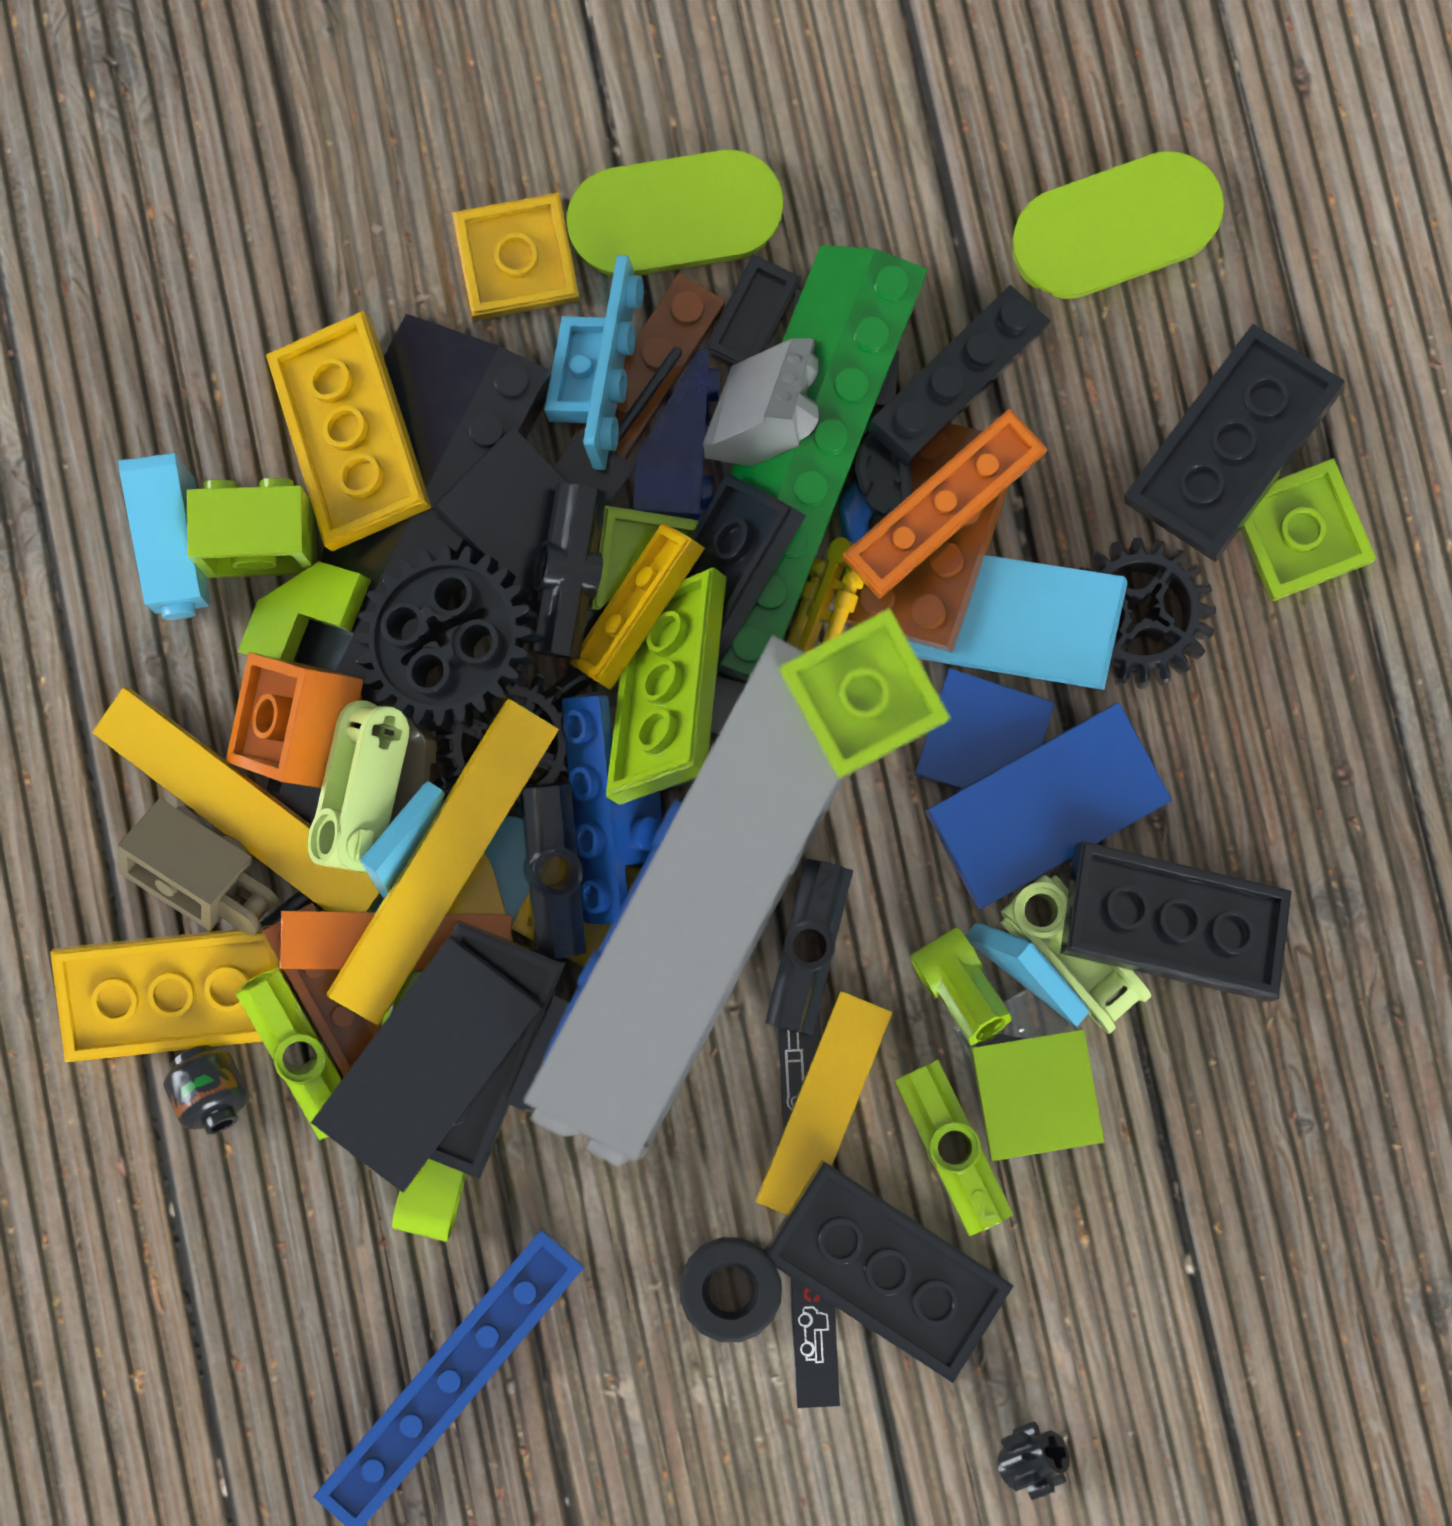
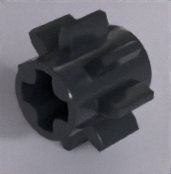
[998,1421,1070,1500]

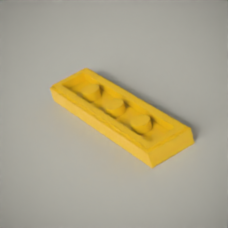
[755,991,893,1215]

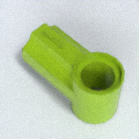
[909,927,1012,1045]

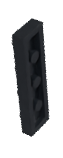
[866,284,1051,466]

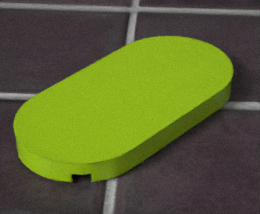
[567,150,783,277]
[1012,151,1224,299]

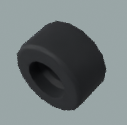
[680,1237,782,1342]

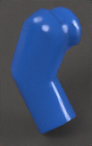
[838,478,874,544]

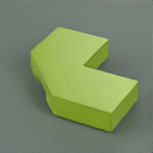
[237,561,371,662]

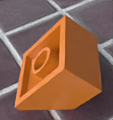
[225,652,364,788]

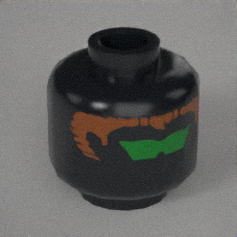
[163,1045,249,1134]

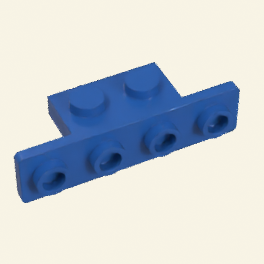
[562,695,662,924]

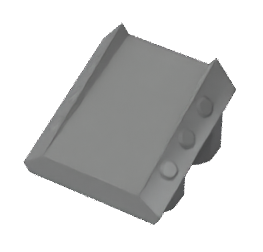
[703,338,819,466]

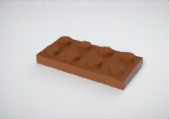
[846,423,1010,652]

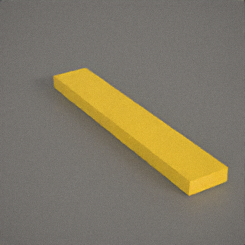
[92,687,382,912]
[327,699,559,1025]

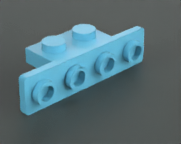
[544,255,644,470]

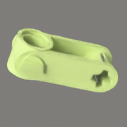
[308,700,409,873]
[1000,874,1152,1034]

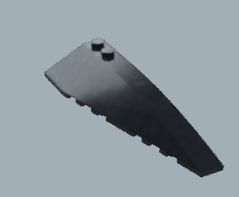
[266,314,551,824]

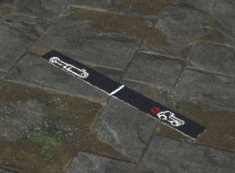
[778,1009,840,1408]

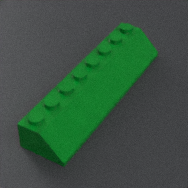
[717,245,927,684]

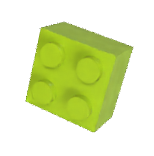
[187,478,318,578]

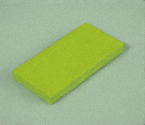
[606,567,726,805]

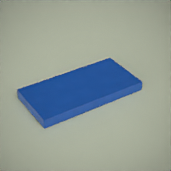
[924,702,1172,909]

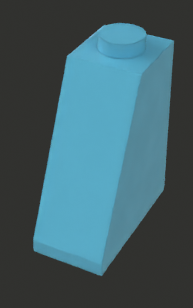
[118,453,210,620]

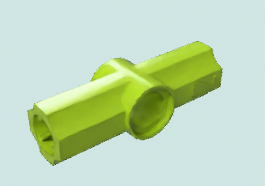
[235,967,342,1140]
[894,1059,1014,1236]

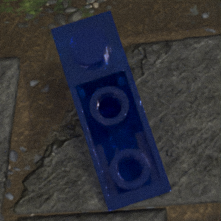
[633,350,720,521]

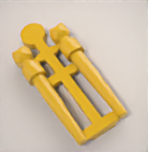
[786,537,864,653]

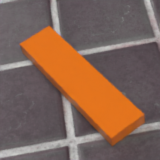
[842,408,1048,599]
[279,911,512,971]

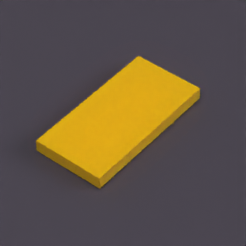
[266,311,432,551]
[50,925,286,1062]

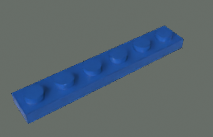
[313,1229,585,1526]

